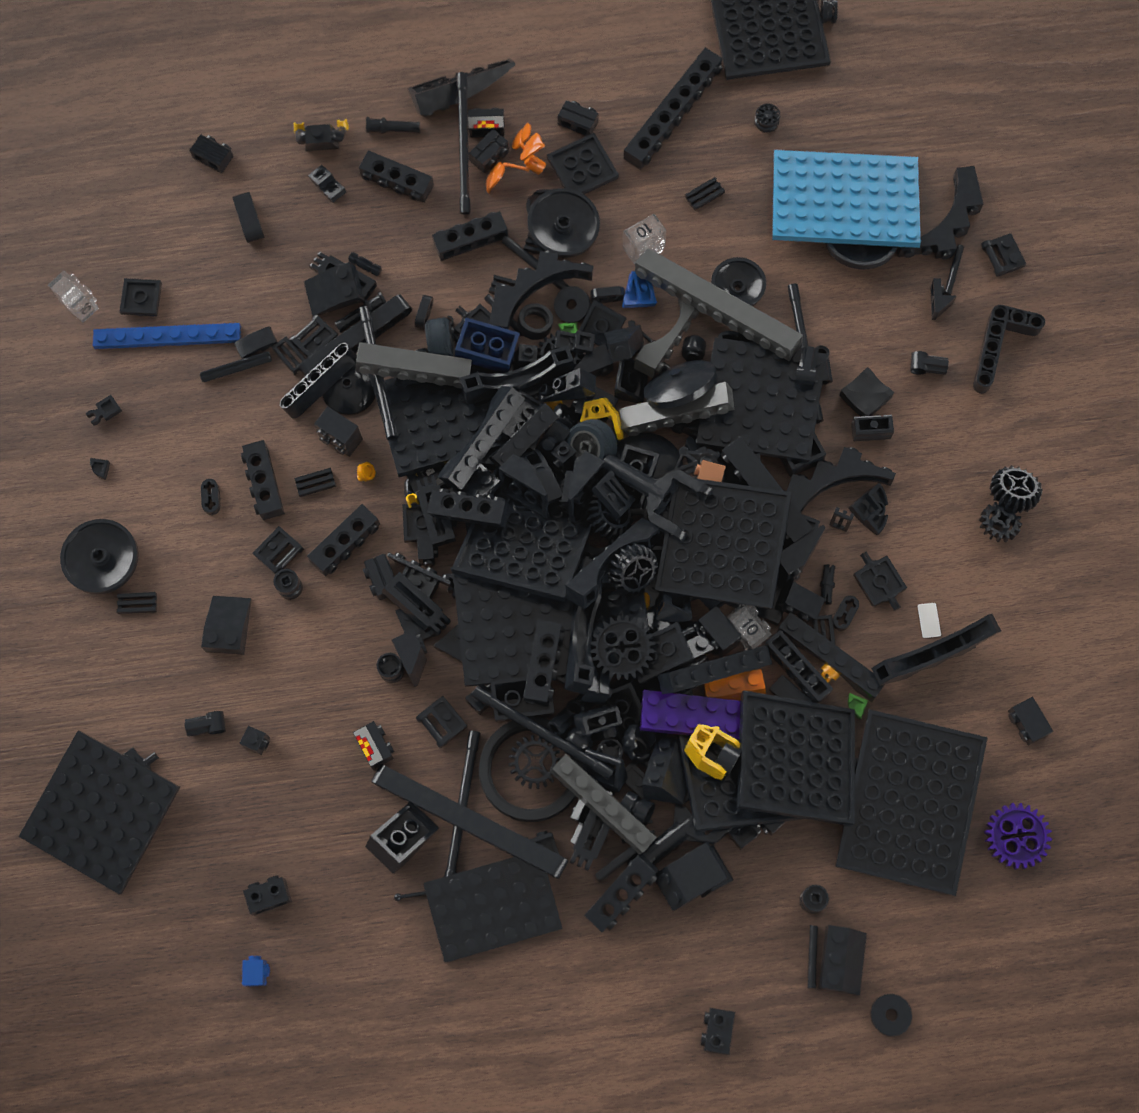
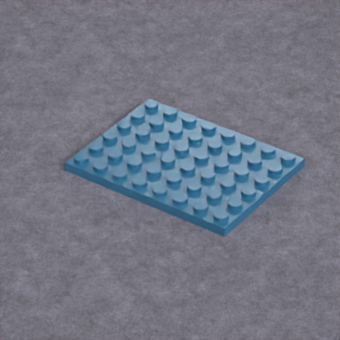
[772,150,921,248]

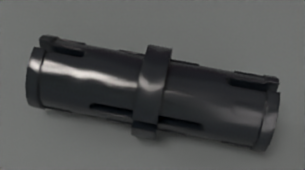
[820,564,836,605]

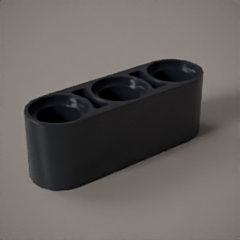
[232,192,265,243]

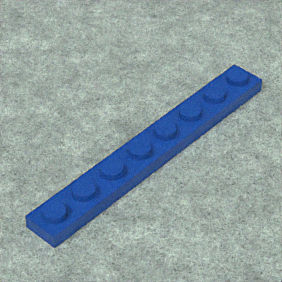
[93,323,241,349]

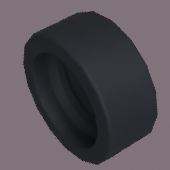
[517,303,553,340]

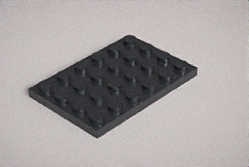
[423,857,563,963]

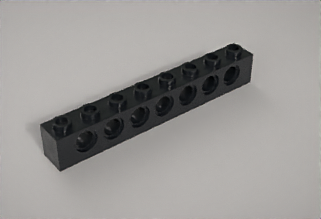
[623,47,723,170]

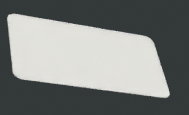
[918,603,941,638]

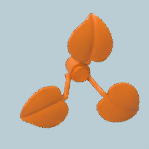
[486,123,546,194]

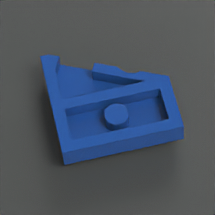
[622,271,657,308]

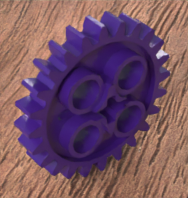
[984,803,1052,869]

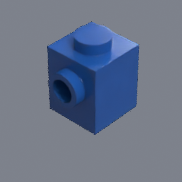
[242,956,270,986]

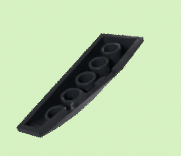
[408,59,515,116]

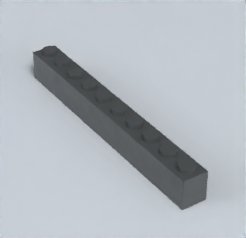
[635,248,803,361]

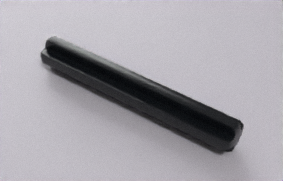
[200,351,272,382]

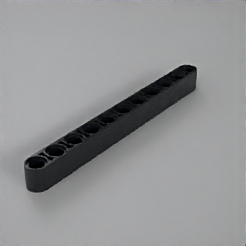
[371,764,568,879]

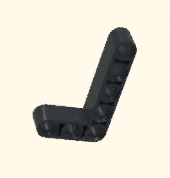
[973,305,1045,394]

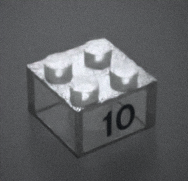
[623,213,666,265]
[48,270,99,323]
[726,604,772,649]

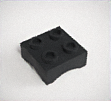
[839,367,894,416]

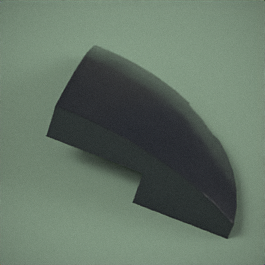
[848,482,888,535]

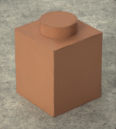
[694,460,725,482]

